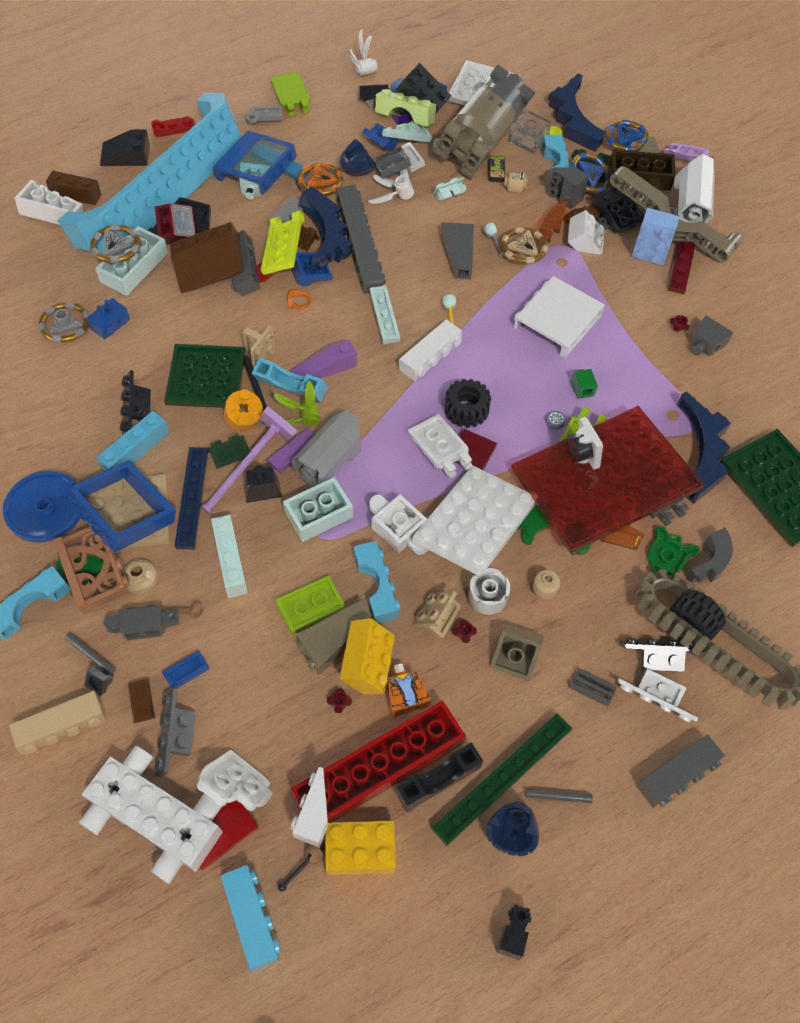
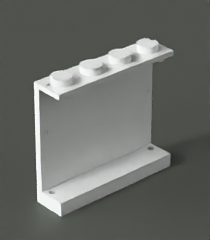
[514,276,605,358]

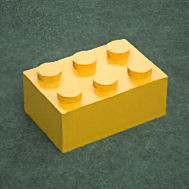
[339,618,395,695]
[326,821,396,876]

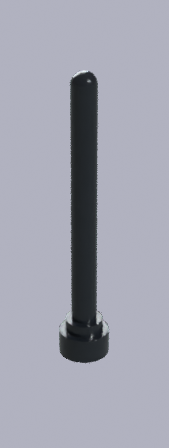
[244,355,267,424]

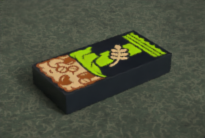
[489,156,505,182]

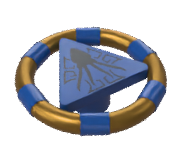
[605,120,649,151]
[570,153,610,194]

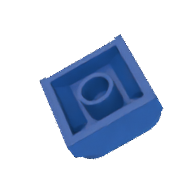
[292,252,333,286]

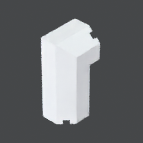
[674,154,715,224]

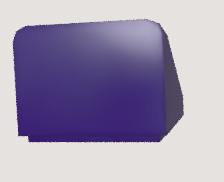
[392,111,412,125]

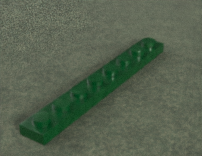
[432,713,573,847]

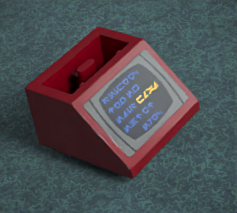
[154,203,196,245]

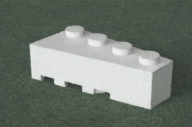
[14,180,84,225]

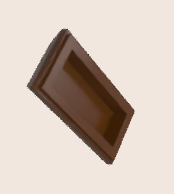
[128,679,155,723]

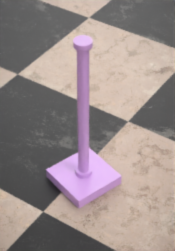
[201,406,297,514]

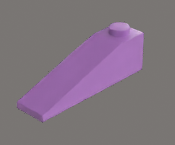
[289,339,357,379]

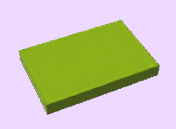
[275,575,346,635]

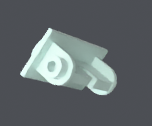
[433,177,467,201]

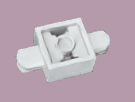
[369,494,428,555]

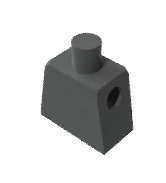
[690,315,733,356]

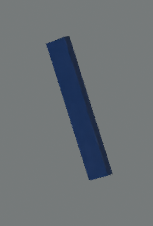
[175,447,209,550]

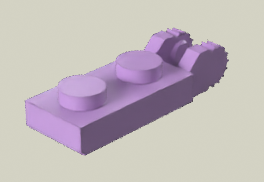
[663,143,709,161]

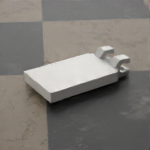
[408,414,472,479]

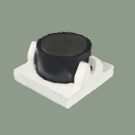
[568,417,603,470]

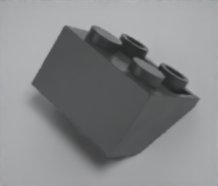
[547,167,589,209]

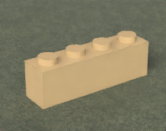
[9,691,106,755]

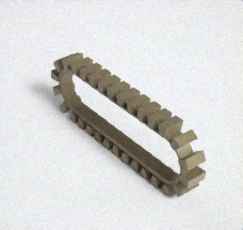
[636,570,800,710]

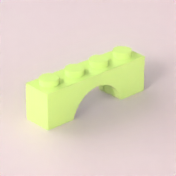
[375,89,436,127]

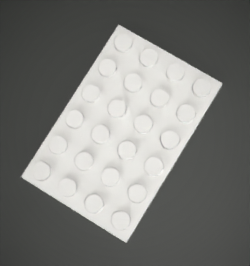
[412,465,538,577]

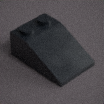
[100,129,150,166]

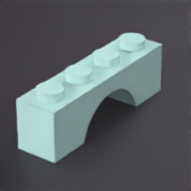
[211,515,248,598]

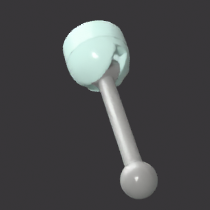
[483,223,505,258]

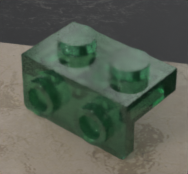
[208,434,250,469]

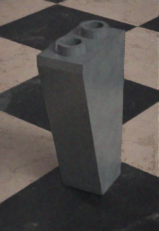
[440,222,474,280]

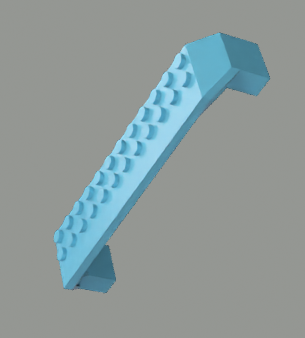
[57,93,242,254]

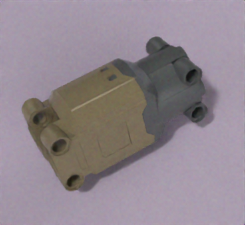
[434,64,535,180]

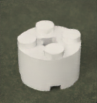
[468,568,510,615]

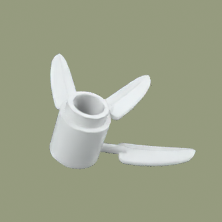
[350,29,377,76]
[368,168,414,204]

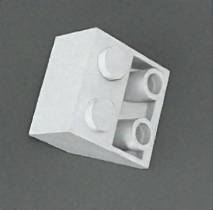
[568,210,605,254]

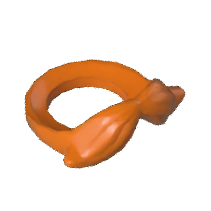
[287,288,312,309]

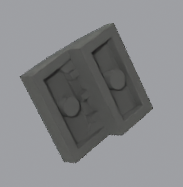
[373,146,411,178]

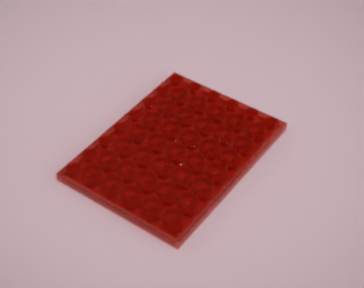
[511,405,704,554]

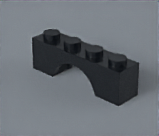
[395,742,483,812]

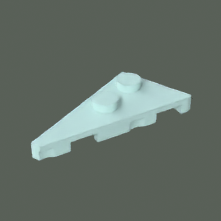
[382,122,432,143]

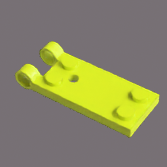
[261,210,305,275]

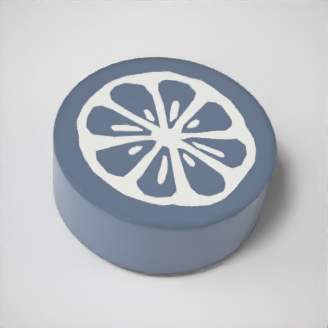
[547,411,566,429]

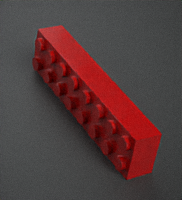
[291,700,466,823]

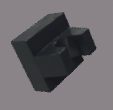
[84,666,114,696]

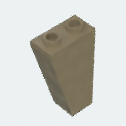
[296,600,372,675]

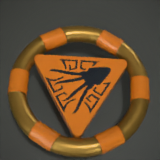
[297,162,343,196]

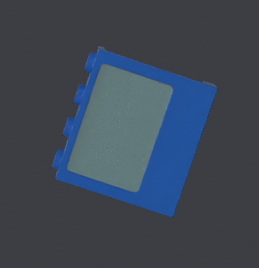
[213,130,297,195]

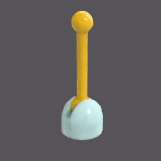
[442,295,456,324]

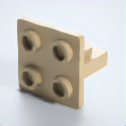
[242,325,275,370]
[413,590,461,639]

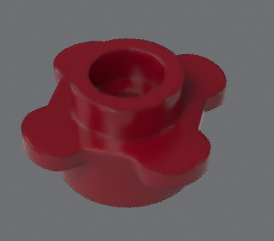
[670,315,690,332]
[453,620,477,643]
[327,689,352,714]

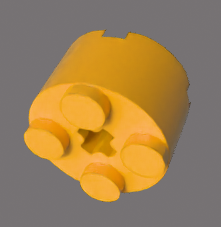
[224,389,263,431]

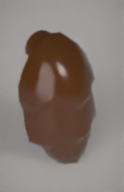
[563,206,600,224]

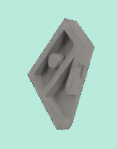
[269,198,304,223]

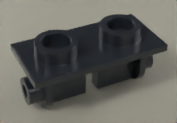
[359,84,389,101]

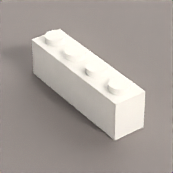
[399,320,462,381]

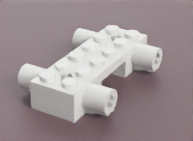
[78,746,223,884]

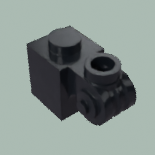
[497,903,532,960]

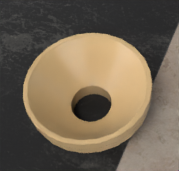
[121,559,158,594]

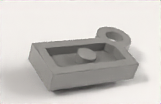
[246,105,282,123]

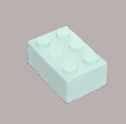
[283,477,353,542]

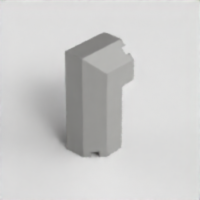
[291,409,361,487]

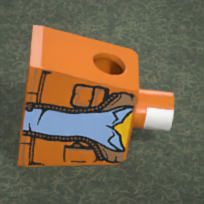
[387,664,431,718]

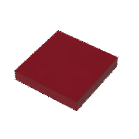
[455,429,497,470]

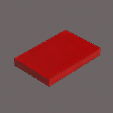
[185,800,259,871]

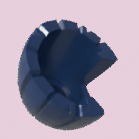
[340,139,375,176]
[486,801,539,856]

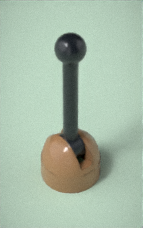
[278,845,325,892]

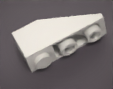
[291,767,328,848]

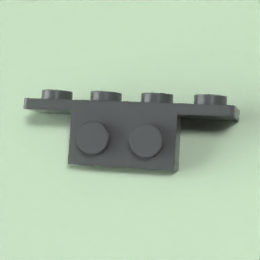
[155,688,195,777]

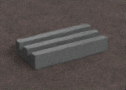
[570,668,617,707]

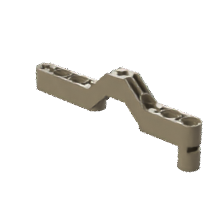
[610,166,743,262]

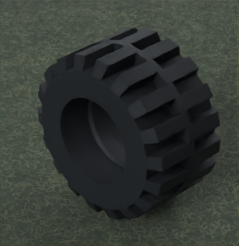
[444,378,491,428]
[669,589,726,641]

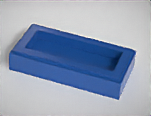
[162,650,210,689]

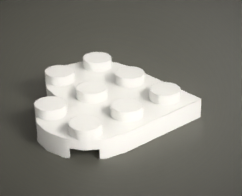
[196,750,272,811]

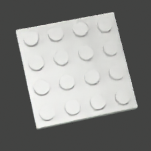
[448,60,521,106]

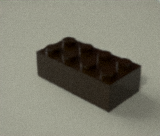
[609,149,676,191]

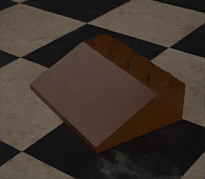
[170,222,243,293]

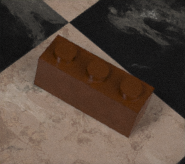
[46,170,102,205]

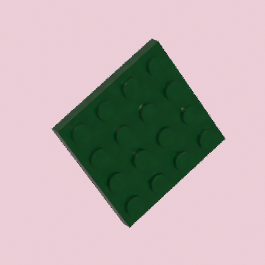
[164,344,246,408]

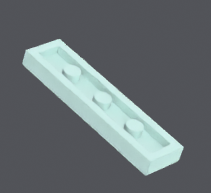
[370,285,400,344]

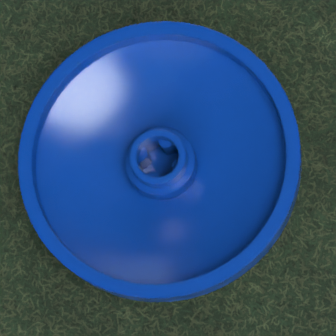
[3,471,80,543]

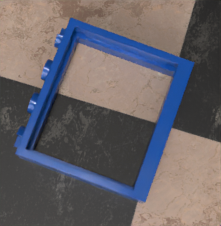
[67,461,176,553]

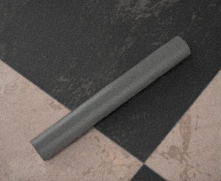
[65,633,116,674]
[525,788,593,803]

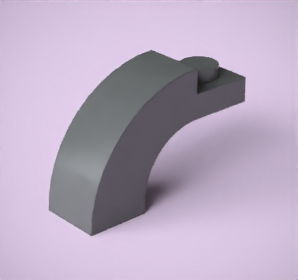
[686,528,733,583]

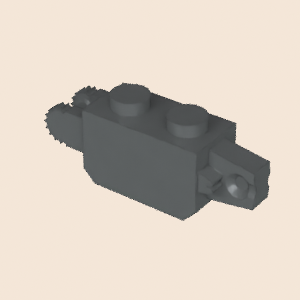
[103,605,179,640]

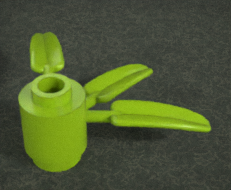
[274,381,320,426]

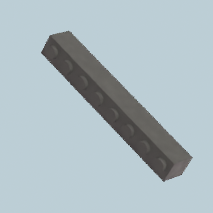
[337,185,386,294]

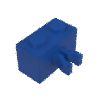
[87,298,130,340]

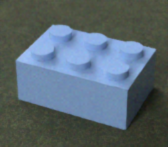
[632,208,680,266]

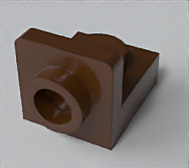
[298,225,320,252]

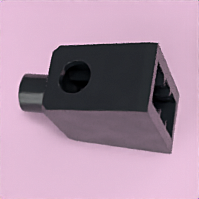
[244,465,282,503]

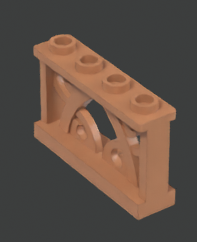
[54,527,130,614]

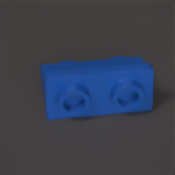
[362,123,400,150]

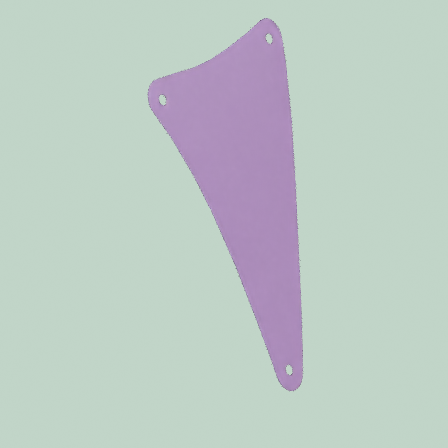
[316,246,694,540]

